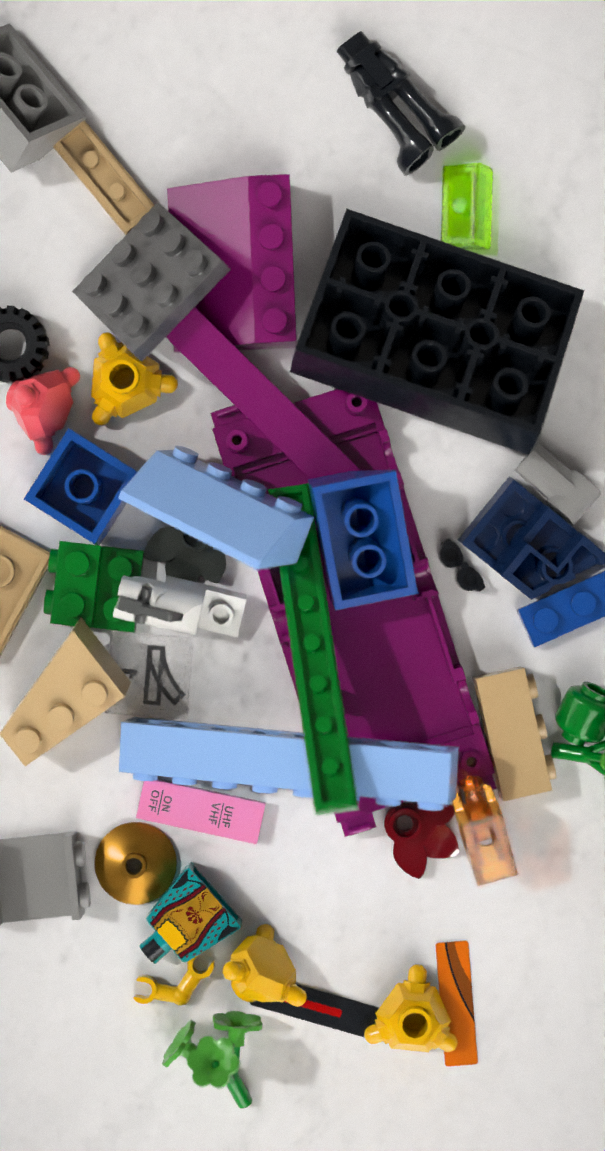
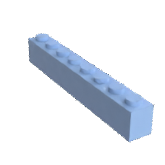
[119,717,459,810]

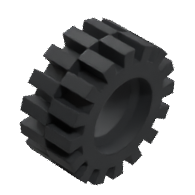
[0,305,50,383]

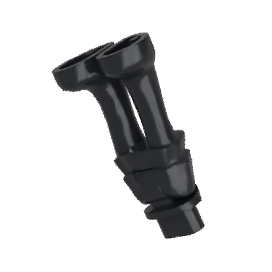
[337,31,466,176]

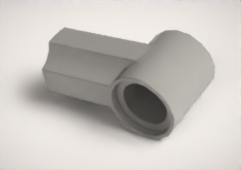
[515,443,601,525]

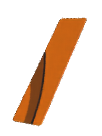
[436,941,478,1067]

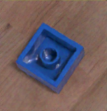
[24,428,137,545]

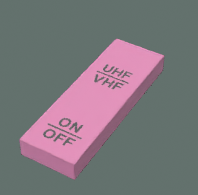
[136,779,266,844]

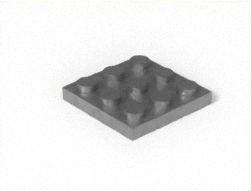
[72,202,230,362]

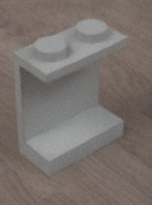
[0,831,91,925]

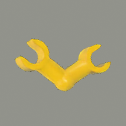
[133,956,215,1006]

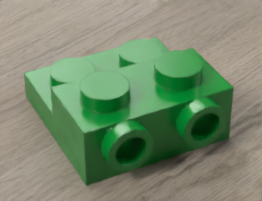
[43,541,144,633]

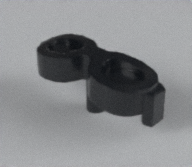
[438,538,485,592]

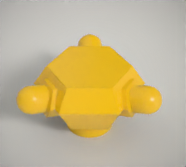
[91,332,178,426]
[222,924,307,1007]
[364,964,458,1052]

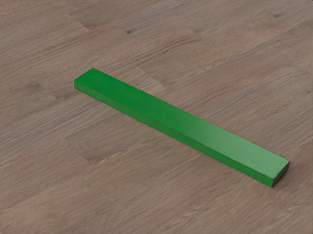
[268,483,359,816]

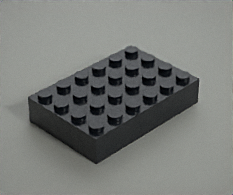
[289,209,585,455]

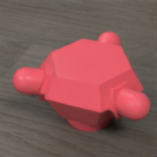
[6,367,80,455]

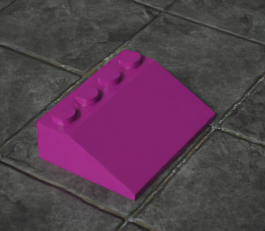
[167,174,297,353]

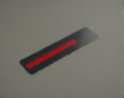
[249,984,378,1038]

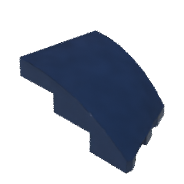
[458,476,605,600]

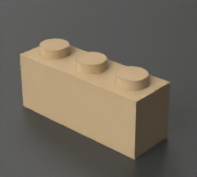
[472,666,556,802]

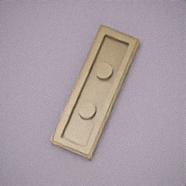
[53,121,154,235]

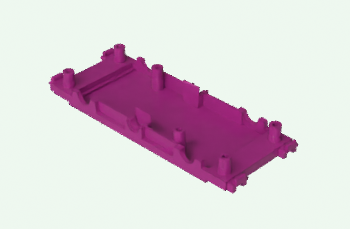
[210,388,497,837]

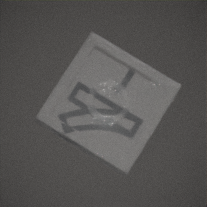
[104,631,194,720]

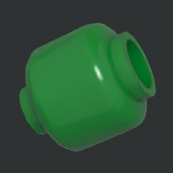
[555,681,605,746]

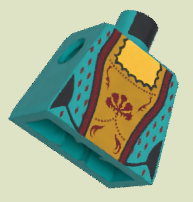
[139,862,243,964]

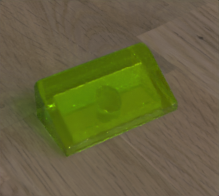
[441,163,493,250]

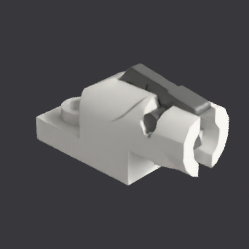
[113,575,247,637]

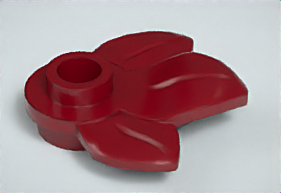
[384,802,459,879]

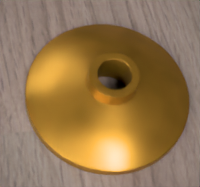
[95,822,177,905]

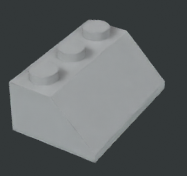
[0,24,87,173]

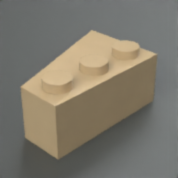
[0,618,131,766]

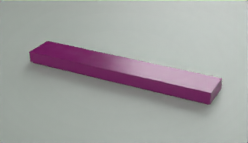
[165,307,361,479]

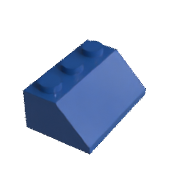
[308,469,418,610]

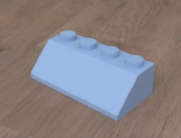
[118,446,314,570]

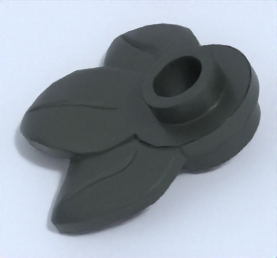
[144,527,226,583]

